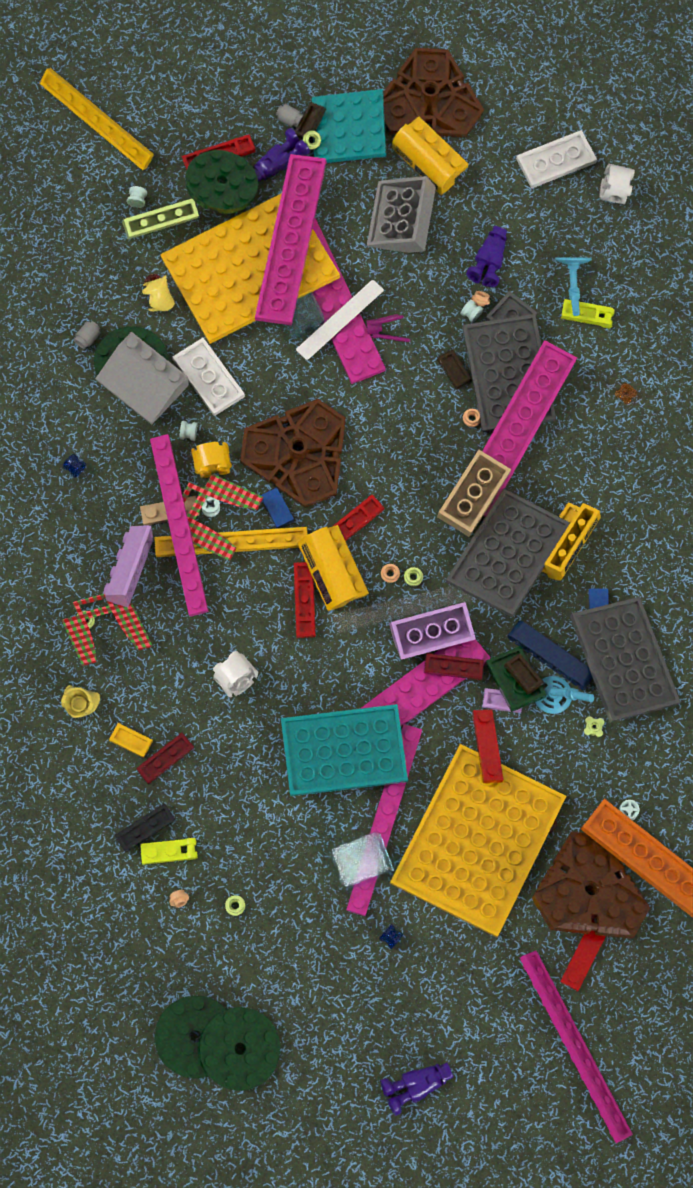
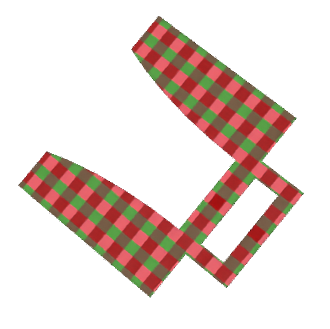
[183,474,264,561]
[61,594,153,666]

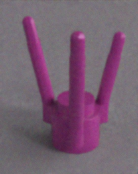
[366,314,410,342]

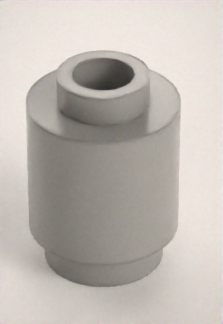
[276,104,303,128]
[74,321,101,349]

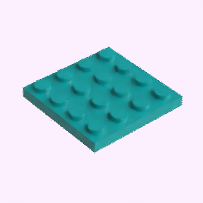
[312,89,386,163]

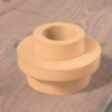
[472,291,490,307]
[463,409,481,427]
[381,564,400,583]
[169,890,189,907]

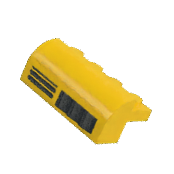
[392,116,469,195]
[542,502,601,580]
[297,525,369,611]

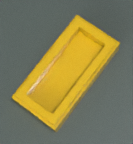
[109,723,153,758]

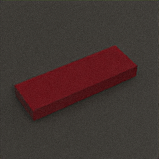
[424,653,484,680]
[136,733,194,784]

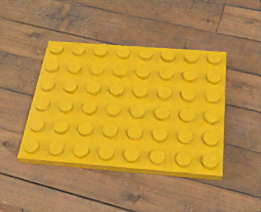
[160,193,340,344]
[390,744,566,938]

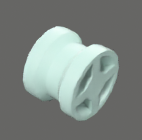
[127,186,147,208]
[461,300,483,323]
[180,421,198,441]
[201,496,220,517]
[618,800,640,821]

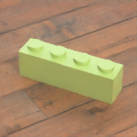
[122,199,199,239]

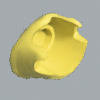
[142,276,175,312]
[61,685,100,718]

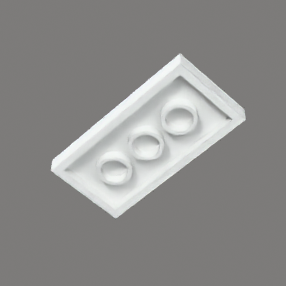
[516,130,597,189]
[172,338,245,416]

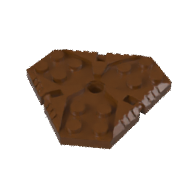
[383,48,484,138]
[240,399,346,508]
[532,831,650,939]

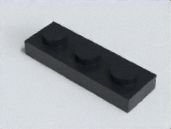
[114,803,176,853]

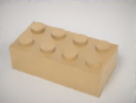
[437,450,511,537]

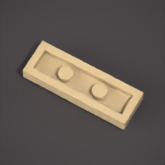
[140,496,200,525]

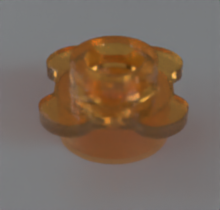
[615,383,637,404]

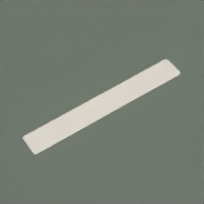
[296,280,384,360]

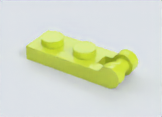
[561,299,615,328]
[140,838,198,865]

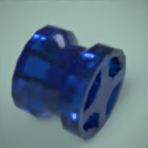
[62,454,86,478]
[379,924,404,950]

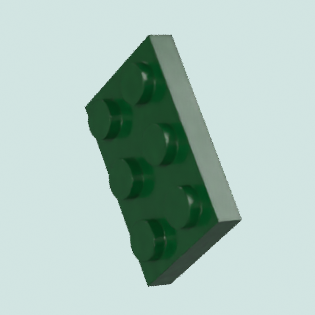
[485,646,547,712]

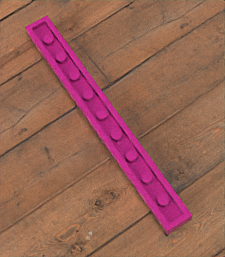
[150,434,209,617]
[346,724,422,916]
[520,951,633,1143]

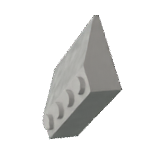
[367,176,436,253]
[95,332,189,425]

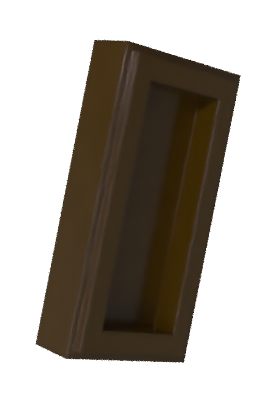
[295,102,326,141]
[437,349,472,389]
[504,653,544,695]

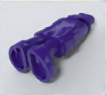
[253,128,310,182]
[466,226,507,287]
[380,1063,453,1116]

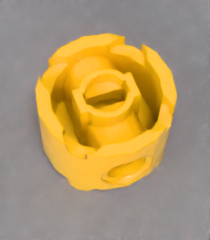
[191,442,232,478]

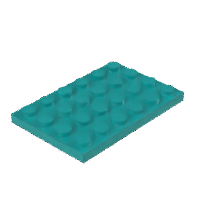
[281,704,408,796]

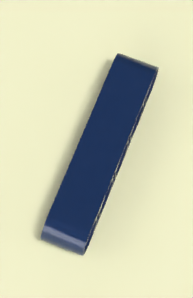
[507,621,593,690]

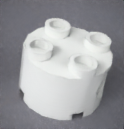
[599,164,635,204]
[213,651,258,697]

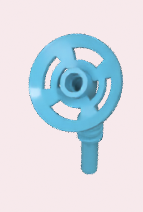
[555,257,592,316]
[535,676,594,714]

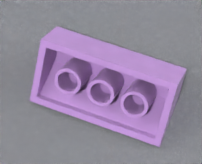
[103,525,153,607]
[389,602,476,660]

